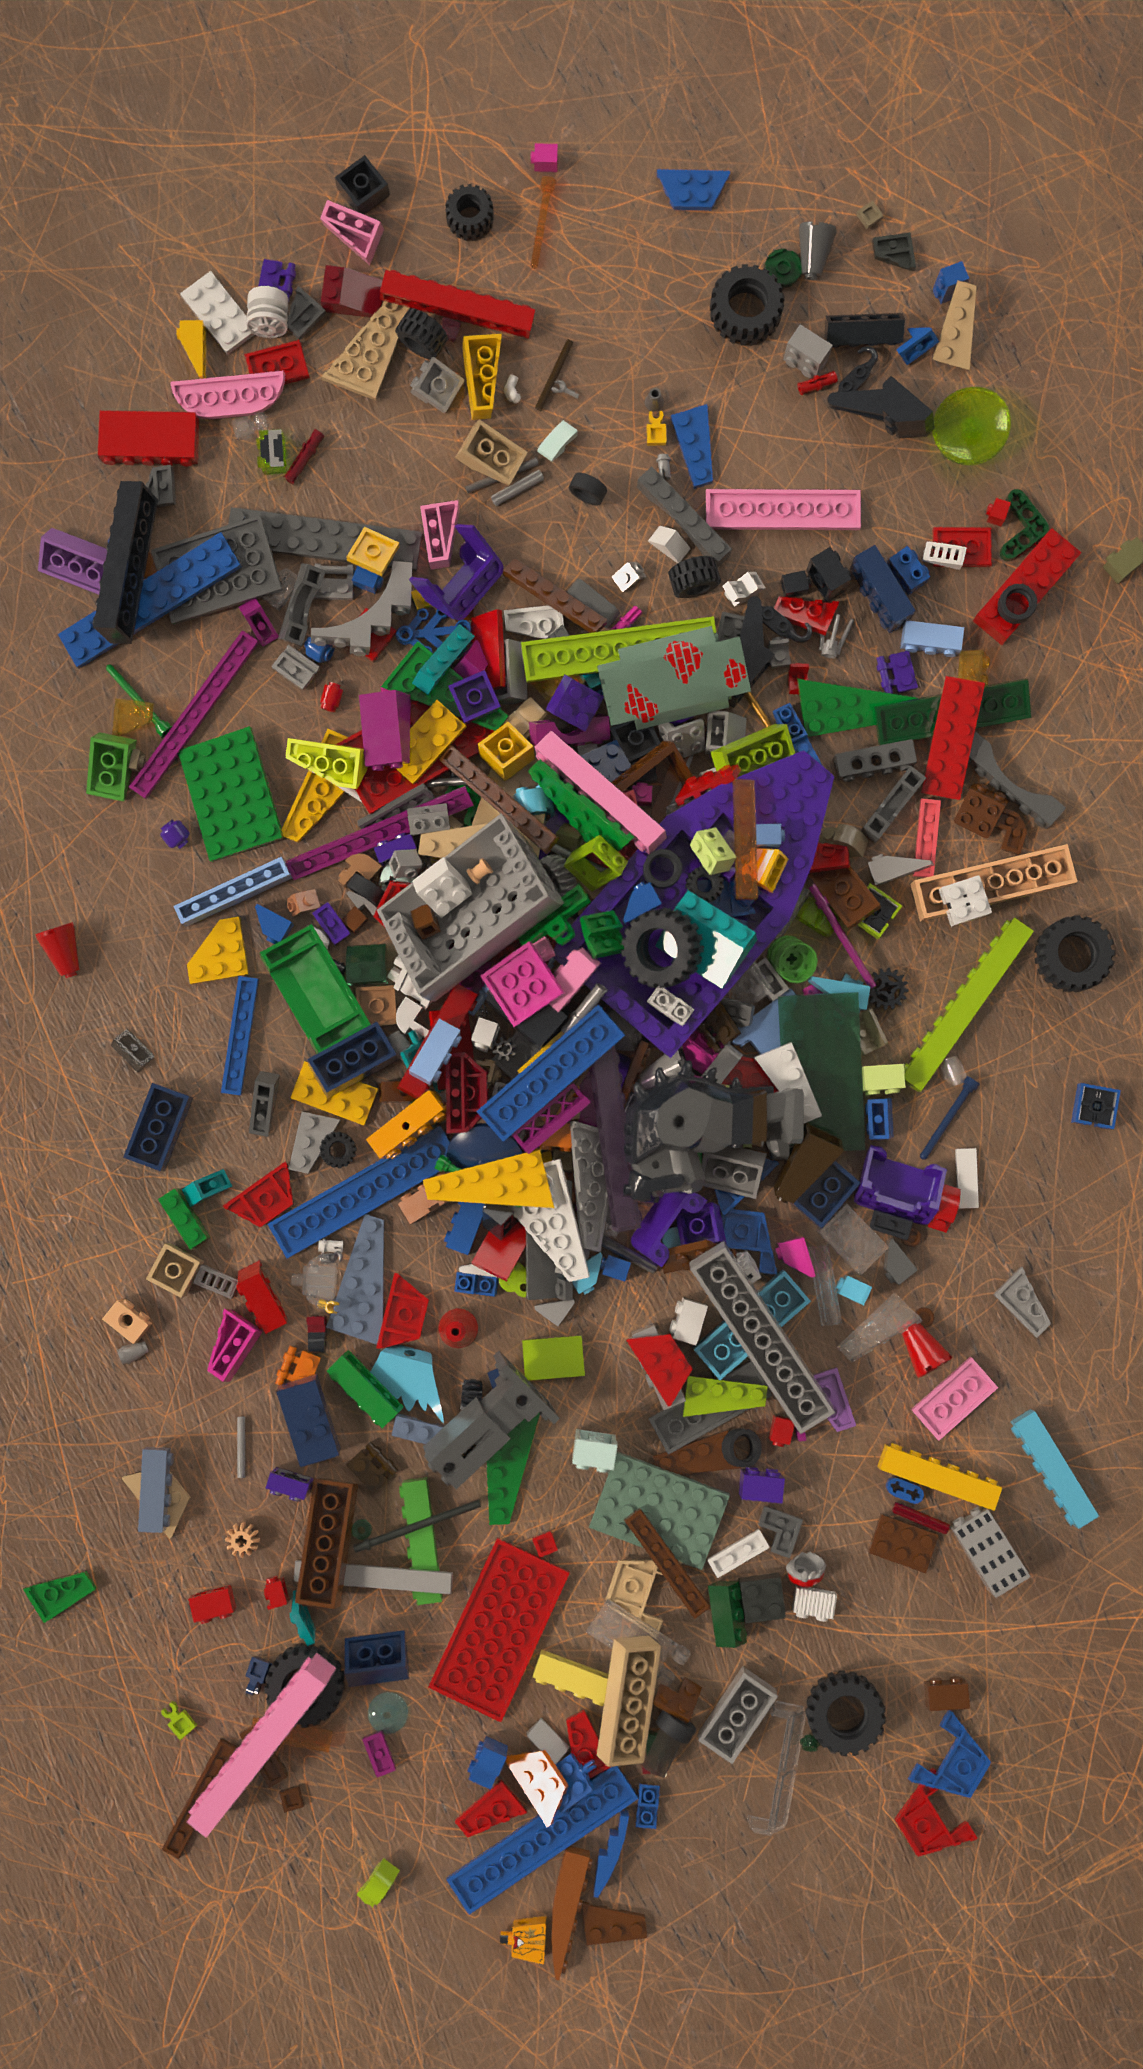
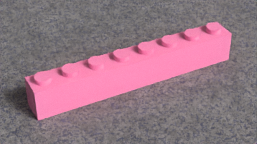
[534,731,667,855]

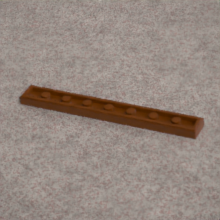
[439,744,560,854]

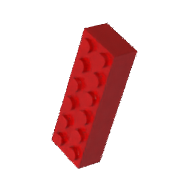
[973,528,1082,645]

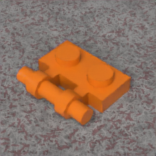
[275,1346,322,1385]

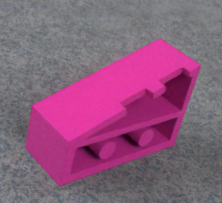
[207,1308,263,1382]

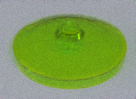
[932,387,1011,465]

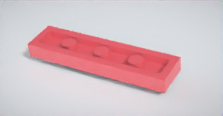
[913,798,941,878]

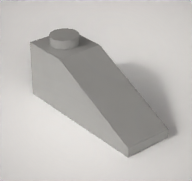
[868,854,934,886]

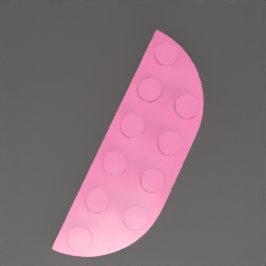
[171,371,285,419]

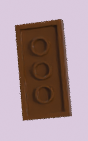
[808,866,881,930]

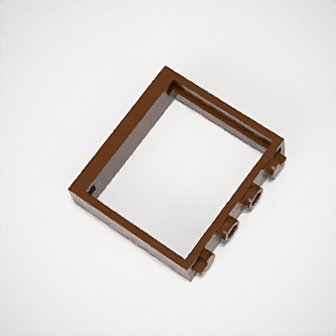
[611,741,703,824]

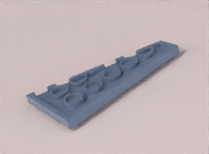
[326,1214,384,1345]

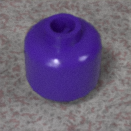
[160,819,190,849]

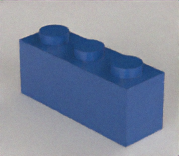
[444,1202,485,1255]

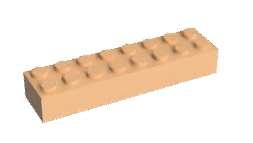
[911,844,1077,922]

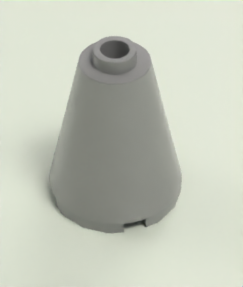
[637,1048,686,1089]

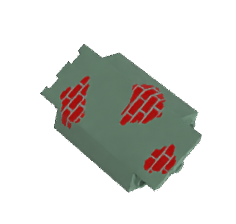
[597,626,751,730]

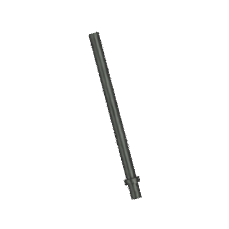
[353,1499,481,1553]

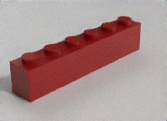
[397,984,478,1099]

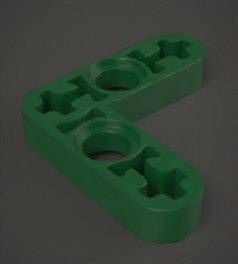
[1000,489,1049,562]

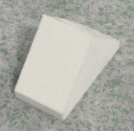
[648,526,691,563]

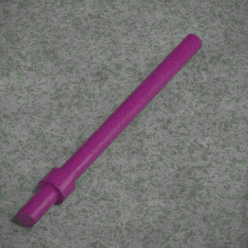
[809,884,876,989]

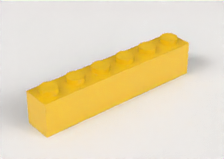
[877,1443,1002,1511]

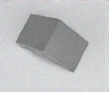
[534,1298,575,1326]

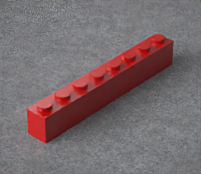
[380,270,535,339]

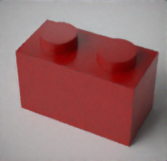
[188,1585,237,1624]

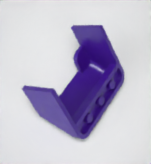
[409,524,503,620]

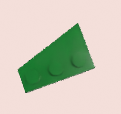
[23,1571,97,1623]

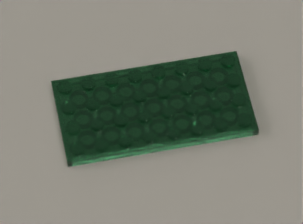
[778,992,865,1153]

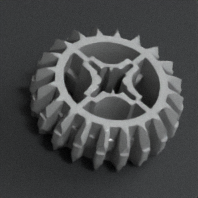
[540,854,578,897]

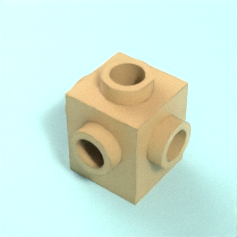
[476,1059,502,1089]

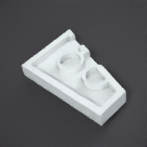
[504,605,564,639]

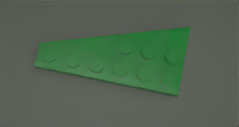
[528,759,634,858]

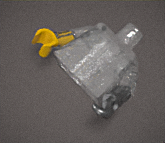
[291,1251,343,1314]

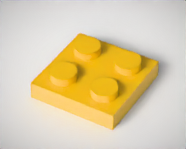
[347,527,399,576]

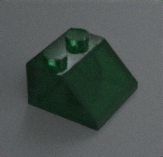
[346,944,388,986]

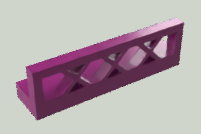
[512,1082,591,1154]

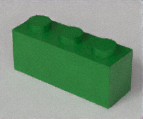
[158,1188,211,1249]

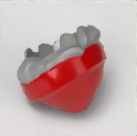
[786,1551,826,1588]

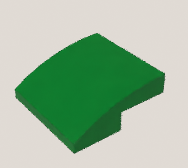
[580,910,625,959]

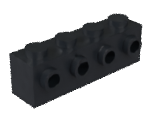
[824,313,905,348]

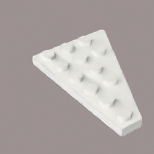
[507,1159,590,1282]

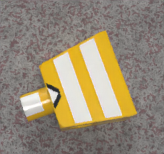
[737,848,788,893]

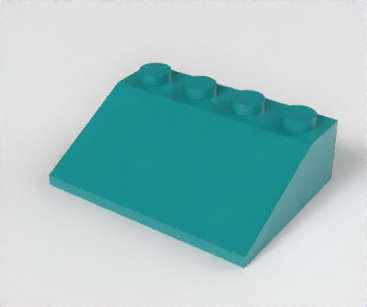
[655,891,757,989]

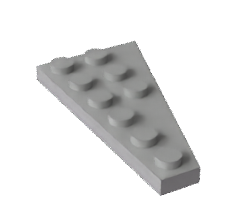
[570,1121,621,1252]

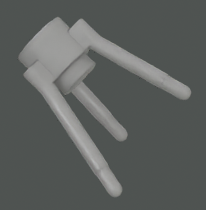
[819,614,854,658]

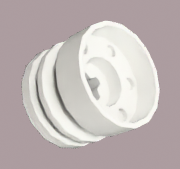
[246,286,289,338]

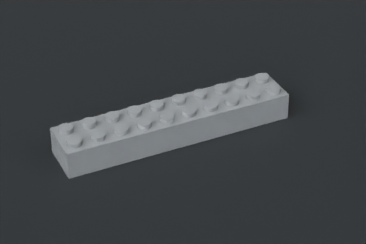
[690,1241,835,1434]

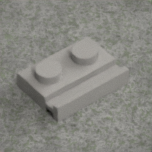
[271,645,320,691]

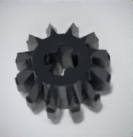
[460,1379,483,1410]

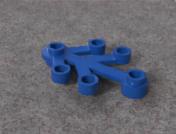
[396,608,471,653]

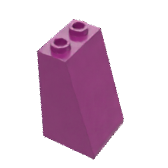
[359,690,411,771]

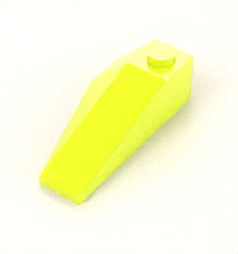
[286,738,367,789]

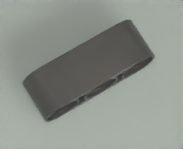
[567,578,621,629]

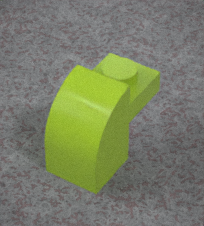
[356,1858,400,1907]

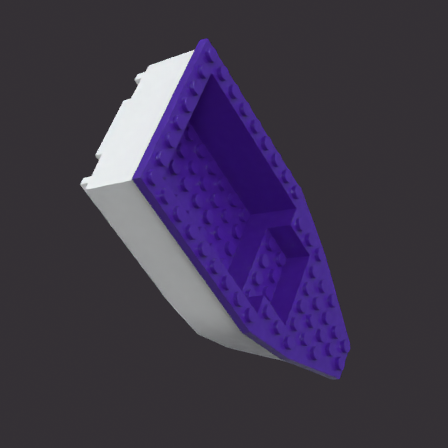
[552,750,834,1059]

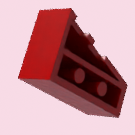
[236,1260,287,1334]

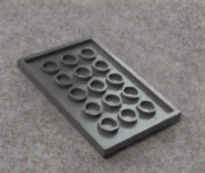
[151,515,283,625]

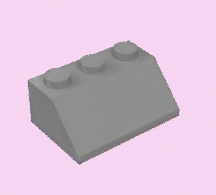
[494,639,527,705]
[702,1145,767,1199]

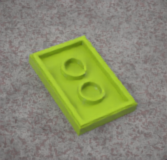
[522,1335,585,1380]

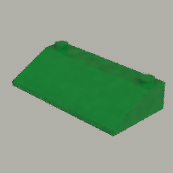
[260,924,371,1054]

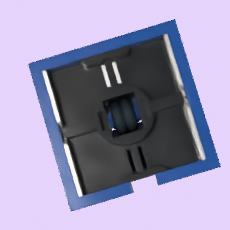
[1071,1083,1121,1130]

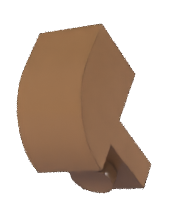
[338,854,383,888]

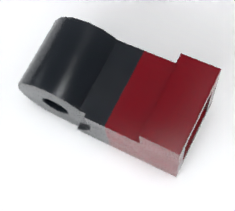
[306,1315,327,1353]

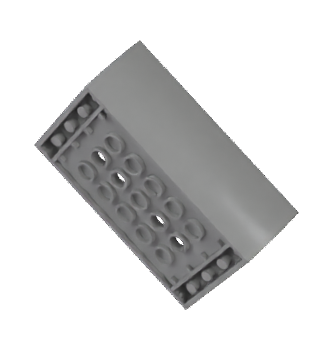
[377,813,564,1002]

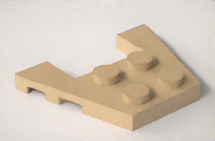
[605,1560,682,1638]

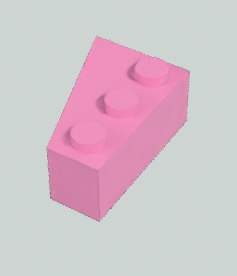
[320,200,384,265]
[420,500,460,570]

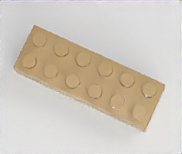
[597,1636,661,1767]

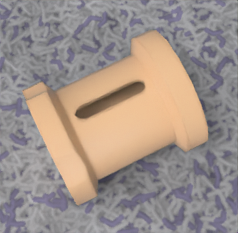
[466,858,493,884]

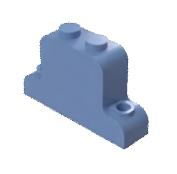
[731,989,804,1055]

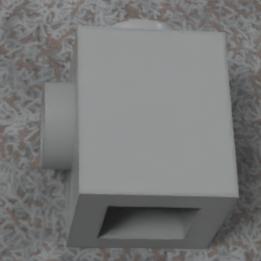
[389,849,422,879]

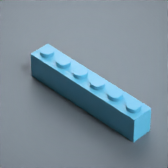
[1010,1409,1099,1529]

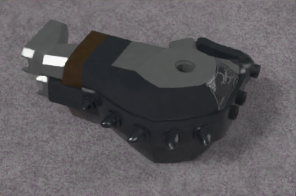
[623,1060,804,1203]

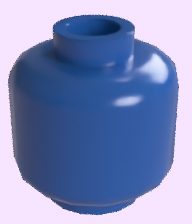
[304,637,335,663]

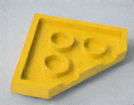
[187,917,249,985]

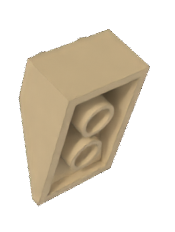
[455,419,528,485]

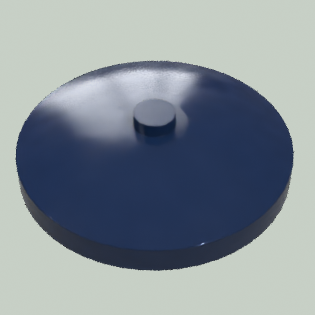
[446,1123,525,1173]

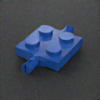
[556,1753,597,1813]

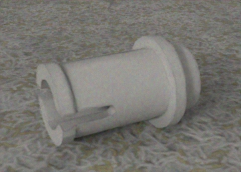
[656,454,671,480]

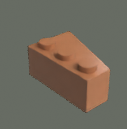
[398,1172,448,1224]

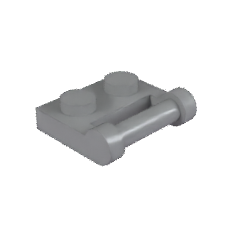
[314,564,354,600]

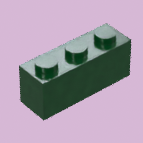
[708,1581,747,1648]

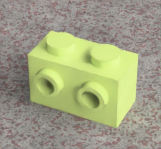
[690,828,736,875]

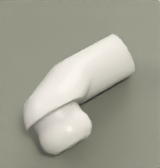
[504,374,521,404]

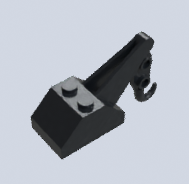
[828,346,935,439]
[728,596,812,708]

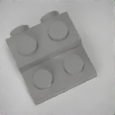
[410,357,465,413]

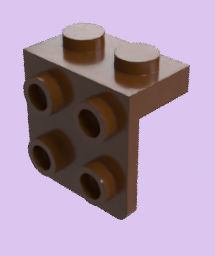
[954,783,1009,838]

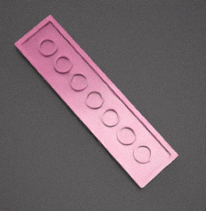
[706,489,861,530]

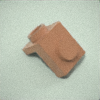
[287,889,321,917]

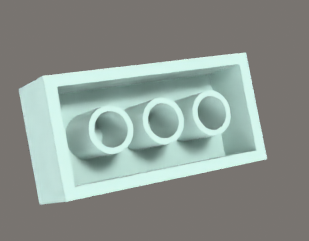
[573,1429,617,1473]

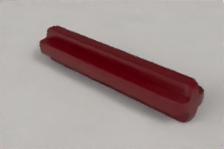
[892,1502,950,1534]

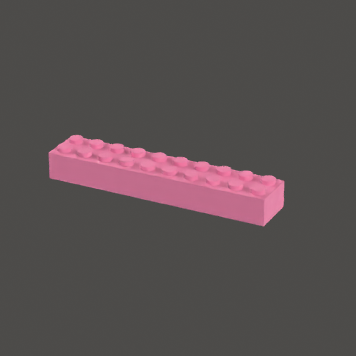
[187,1653,336,1837]

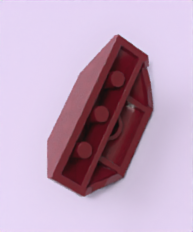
[445,1052,488,1134]

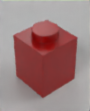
[769,1415,794,1447]

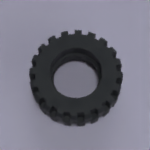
[709,264,785,346]
[621,908,704,988]
[1034,915,1115,992]
[264,1643,345,1728]
[806,1670,886,1756]

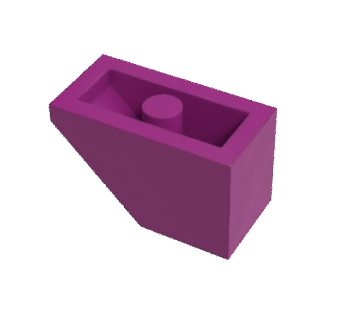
[239,599,279,647]
[453,640,488,679]

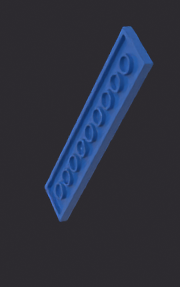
[58,532,242,668]
[268,1126,450,1259]
[447,1766,638,1915]

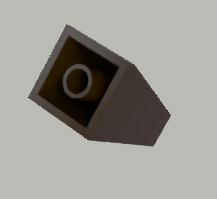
[773,1122,844,1204]

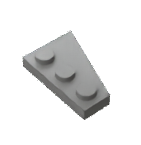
[289,1112,341,1174]

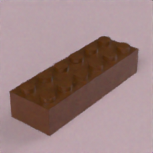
[295,1478,359,1609]

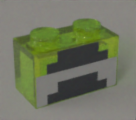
[256,429,287,475]

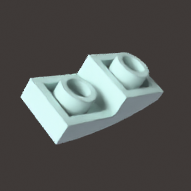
[537,420,578,462]

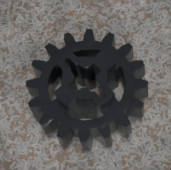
[867,968,909,1011]

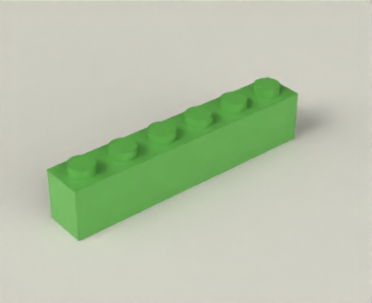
[399,1477,443,1605]

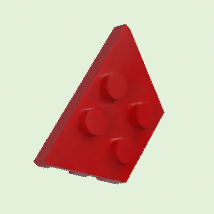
[223,1161,294,1228]
[376,1273,429,1349]
[626,1334,692,1407]

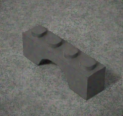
[278,564,325,646]
[861,766,926,843]

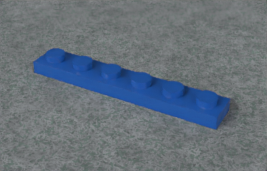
[221,976,259,1096]

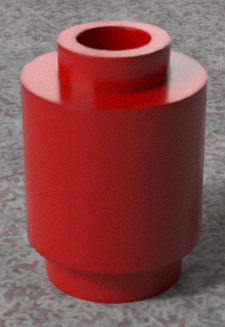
[320,682,343,713]

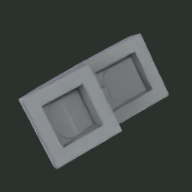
[346,891,377,915]

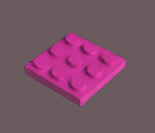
[481,941,565,1027]

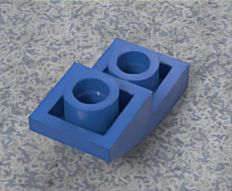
[454,1272,498,1297]
[636,1784,660,1829]

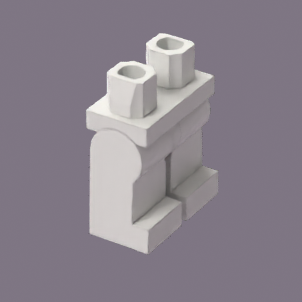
[387,955,432,1010]

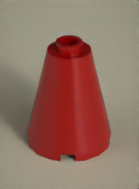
[35,922,79,978]
[438,1308,478,1348]
[901,1320,952,1378]

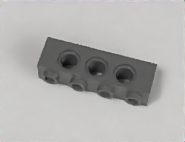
[833,739,917,782]

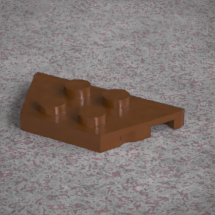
[663,1240,737,1274]

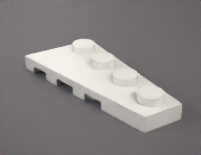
[754,1042,822,1123]

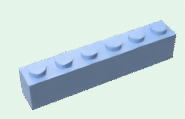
[173,857,292,927]

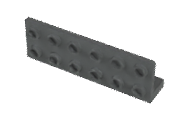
[526,1179,573,1301]

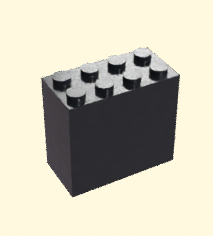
[486,990,568,1050]

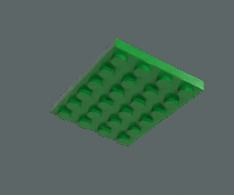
[179,726,284,862]

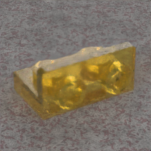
[958,650,990,686]

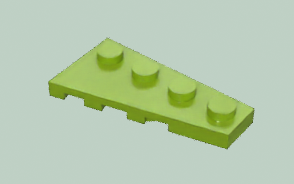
[683,1376,768,1417]

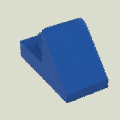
[896,327,939,365]

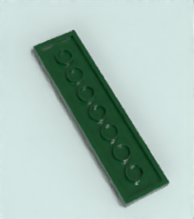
[874,678,1031,746]

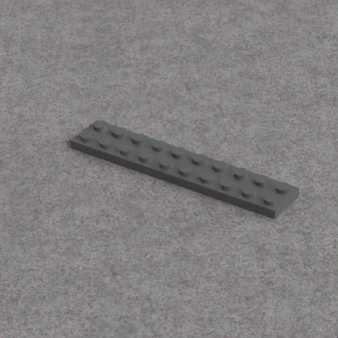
[228,507,422,571]

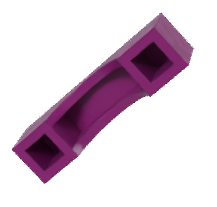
[529,713,610,747]

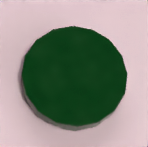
[764,248,802,288]

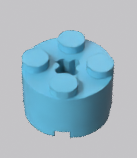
[512,785,555,819]

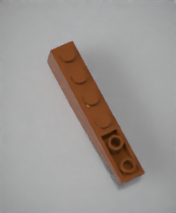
[552,1846,593,1980]

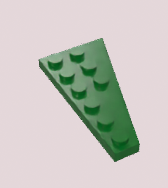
[381,641,509,731]
[797,678,917,737]
[486,1413,540,1525]

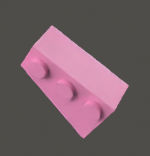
[549,947,601,1012]

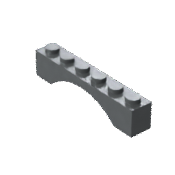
[637,467,732,568]
[968,732,1066,829]

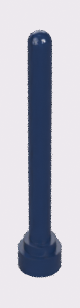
[920,1076,980,1160]

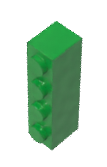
[327,1349,404,1428]

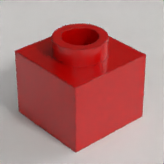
[985,498,1011,527]

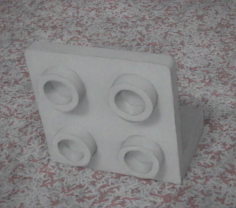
[658,719,705,761]

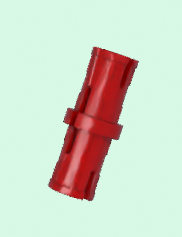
[797,371,838,395]

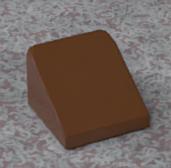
[342,906,369,934]

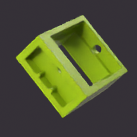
[564,835,628,892]

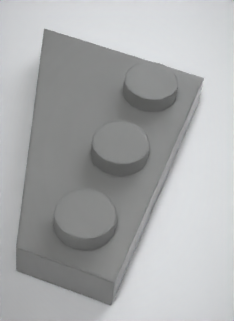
[993,1267,1051,1338]

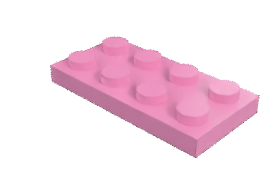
[911,1357,998,1441]

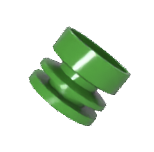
[766,935,818,983]

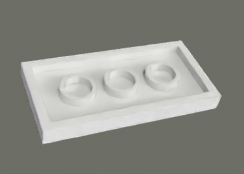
[180,271,255,355]

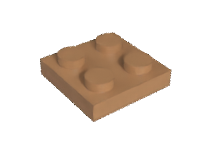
[356,985,397,1026]

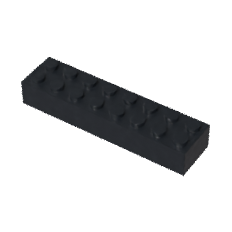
[93,481,158,644]

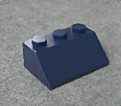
[345,1630,409,1687]

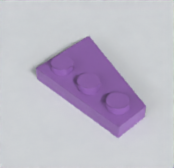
[813,1367,856,1432]

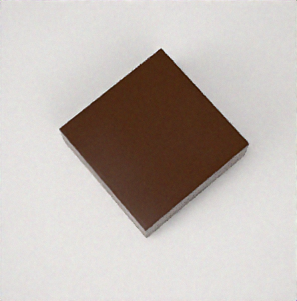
[279,1785,305,1813]

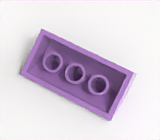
[38,528,107,594]

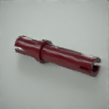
[283,429,325,484]

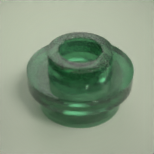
[352,1519,372,1540]
[800,1735,820,1752]

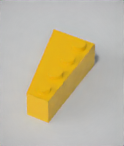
[462,334,502,420]

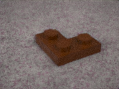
[653,1677,702,1724]

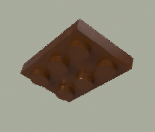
[868,1513,939,1573]

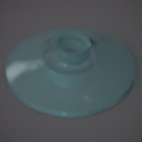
[368,1692,408,1734]

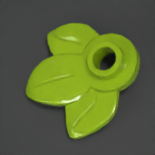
[498,1262,526,1297]

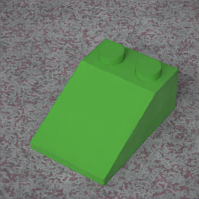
[86,732,137,802]

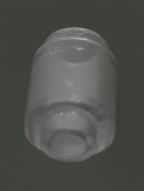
[941,1055,966,1086]

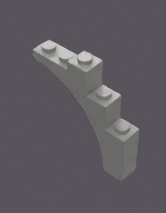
[311,561,412,656]

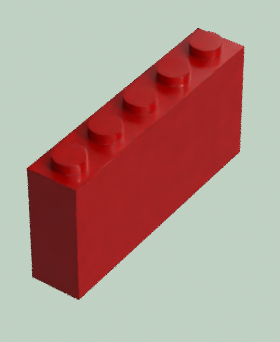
[98,410,199,467]

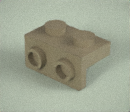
[844,1008,888,1056]

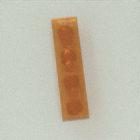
[250,1717,333,1752]

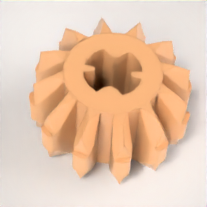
[225,1522,260,1558]

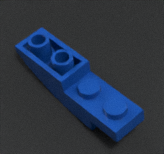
[772,703,823,766]

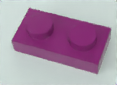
[362,1730,396,1778]

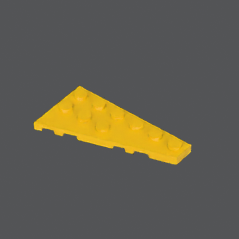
[282,729,348,843]

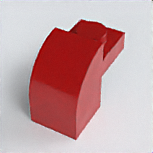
[928,1184,961,1233]

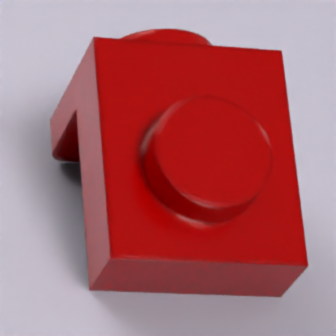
[787,663,809,694]

